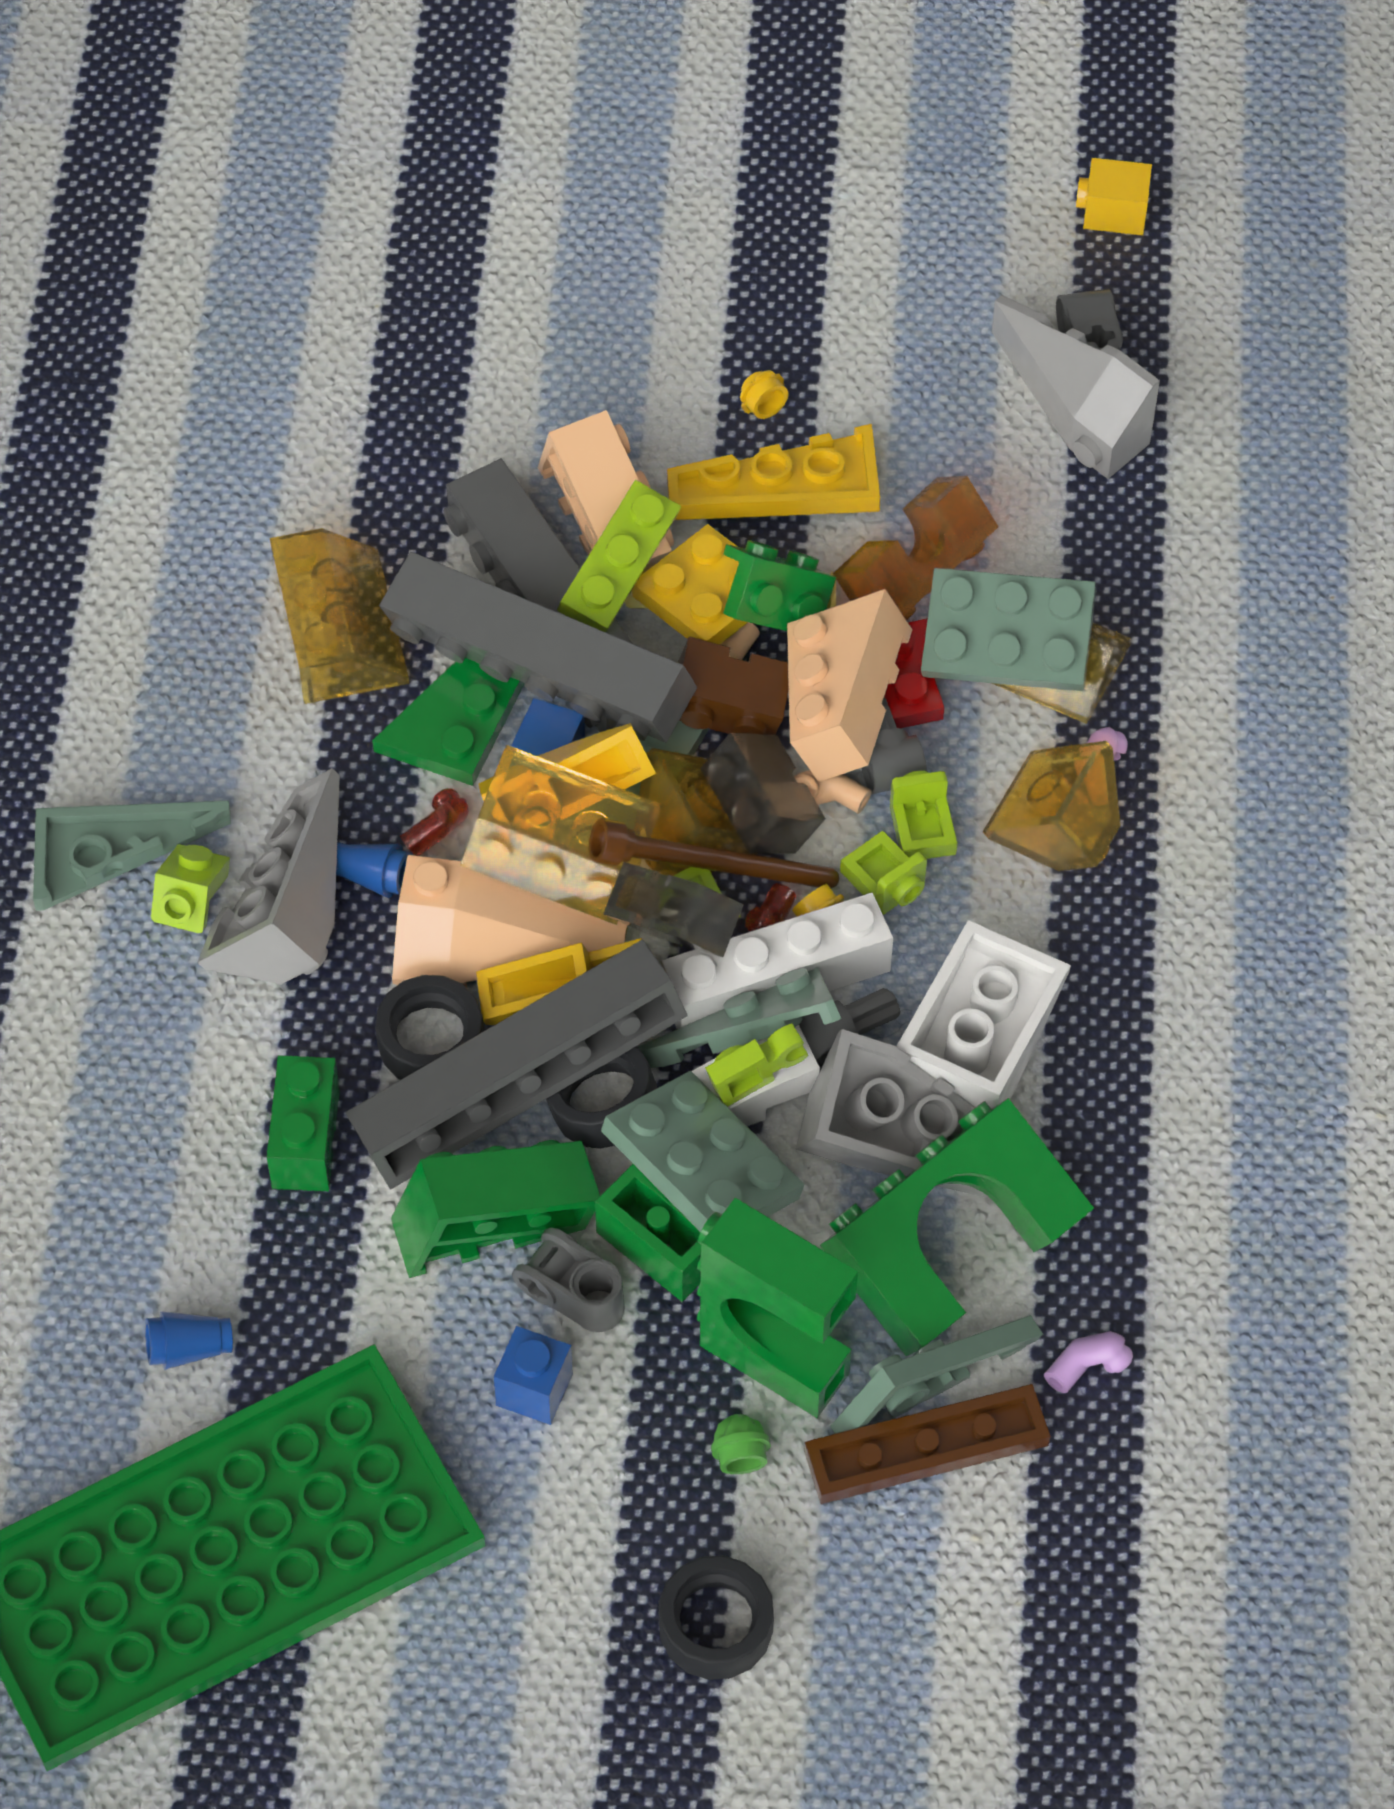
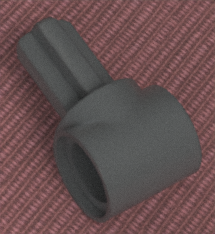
[862,698,927,794]
[799,988,901,1072]

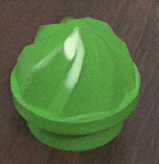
[711,1414,771,1474]

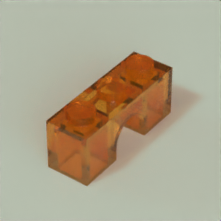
[832,476,999,620]

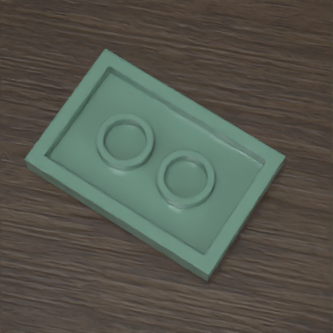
[921,568,1097,691]
[601,1071,805,1232]

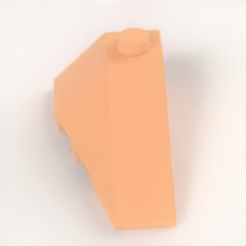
[392,855,630,988]

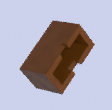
[678,637,789,745]

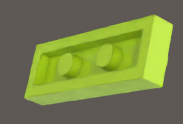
[557,480,681,632]

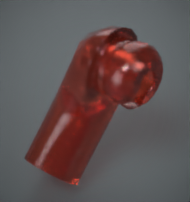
[400,788,469,856]
[745,883,797,932]

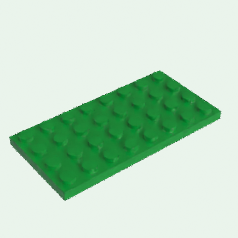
[0,1344,485,1771]

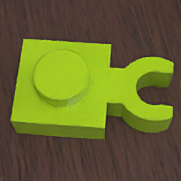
[705,1023,809,1107]

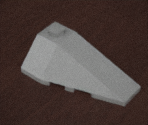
[992,295,1160,479]
[197,768,340,984]
[796,1029,989,1198]

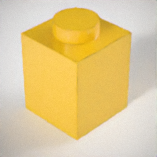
[1076,158,1152,235]

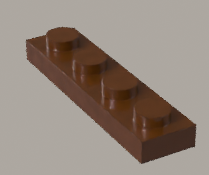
[804,1384,1051,1504]

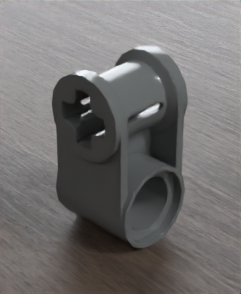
[1056,288,1123,350]
[512,1227,625,1332]

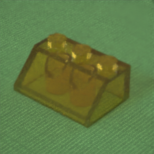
[270,528,409,704]
[460,745,663,925]

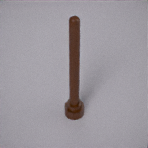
[589,818,840,889]

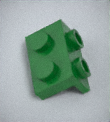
[723,540,837,631]

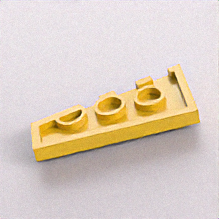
[667,424,880,520]

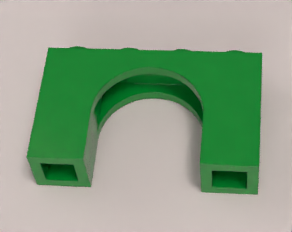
[820,1098,1094,1356]
[697,1198,858,1418]

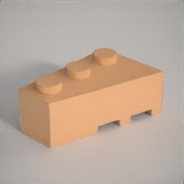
[537,410,674,574]
[787,589,912,782]

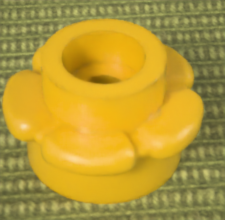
[740,370,788,419]
[792,884,844,917]

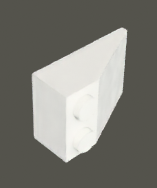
[897,920,1071,1108]

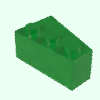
[391,1140,600,1278]

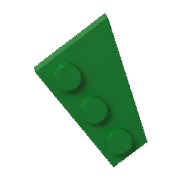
[372,658,525,786]

